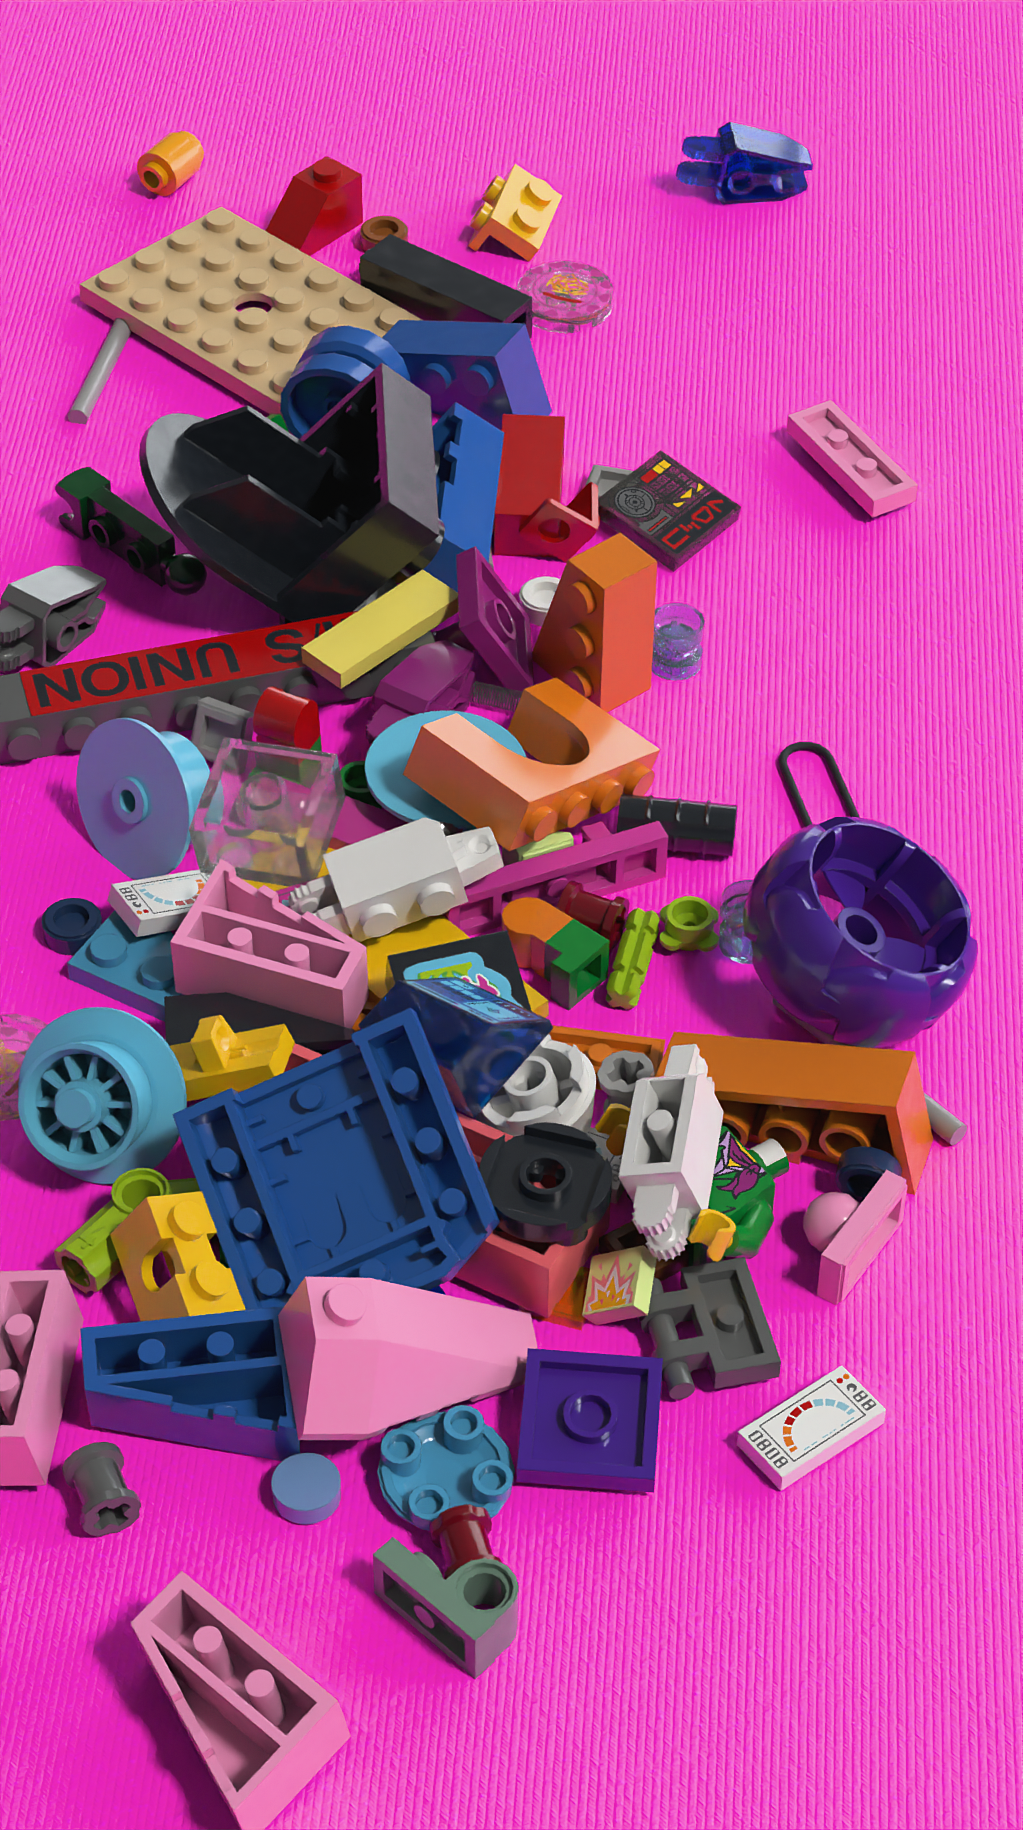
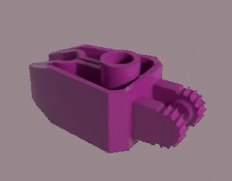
[366,640,475,752]

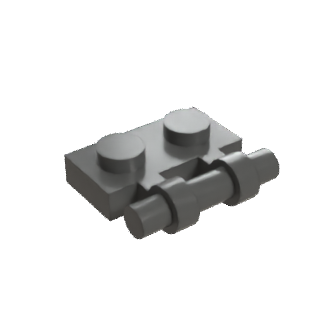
[638,1257,781,1399]

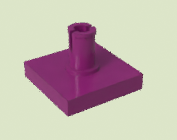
[431,546,534,699]

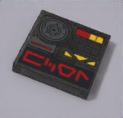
[598,450,742,572]

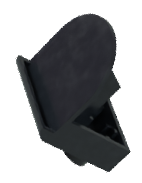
[139,363,445,625]

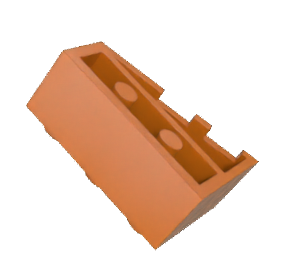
[532,532,657,712]

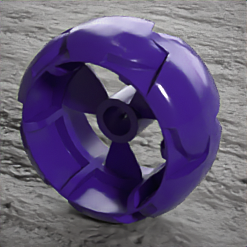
[742,817,978,1048]

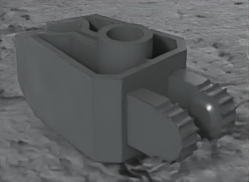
[0,565,107,672]

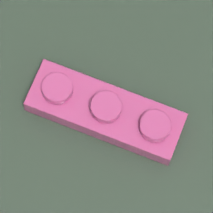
[787,400,918,518]

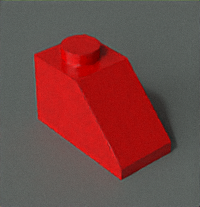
[266,156,363,256]

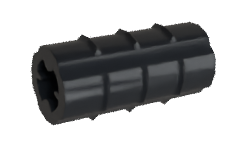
[617,794,738,856]

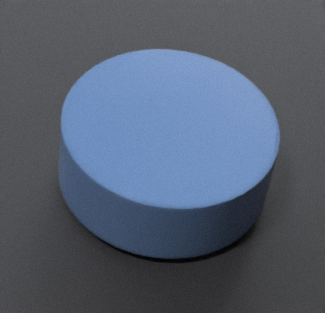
[271,1453,341,1524]

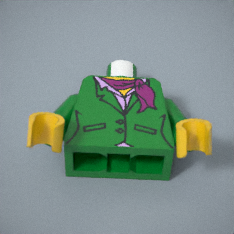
[595,1103,789,1267]

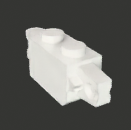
[288,817,504,942]
[618,1044,724,1261]

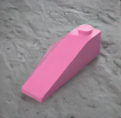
[278,1277,538,1440]

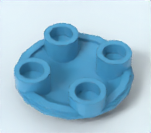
[377,1405,515,1531]

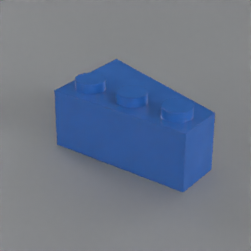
[382,320,552,430]

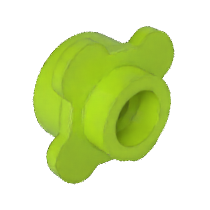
[659,896,719,952]

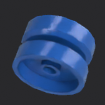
[280,326,410,439]

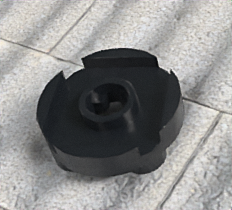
[479,1122,612,1246]

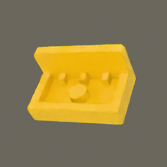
[468,164,562,262]

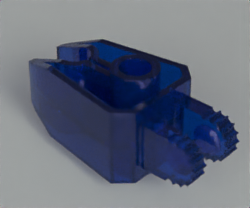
[676,122,813,205]

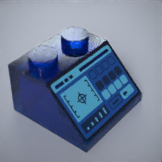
[358,977,553,1119]

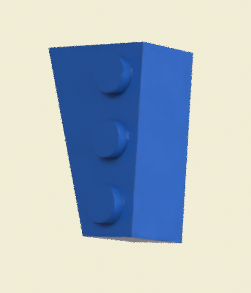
[423,402,504,592]
[80,1306,300,1461]

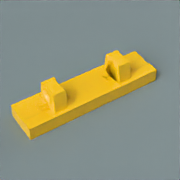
[170,1015,295,1101]

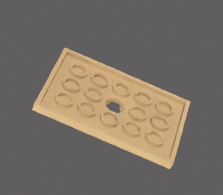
[79,206,422,424]

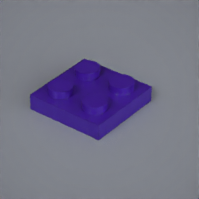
[516,1348,663,1493]

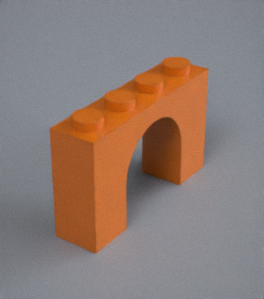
[403,677,660,851]

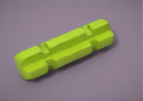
[606,908,660,1010]

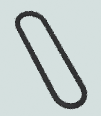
[778,742,860,827]

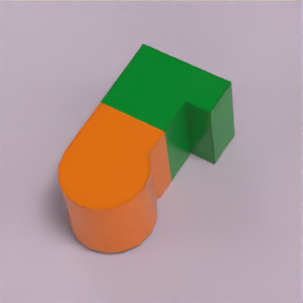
[502,897,610,1011]

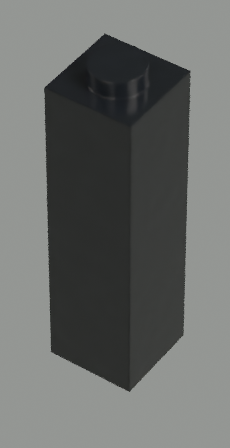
[359,234,533,339]

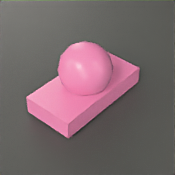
[803,1170,908,1305]

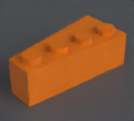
[655,1032,933,1195]

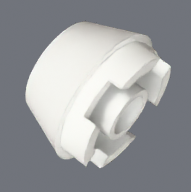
[472,1031,596,1137]

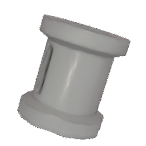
[597,1050,655,1112]

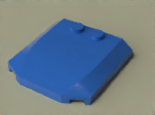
[172,1008,500,1310]

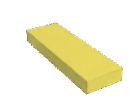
[301,569,459,689]

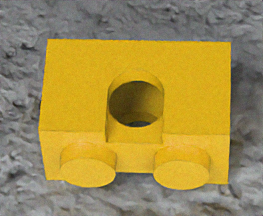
[110,1191,246,1321]

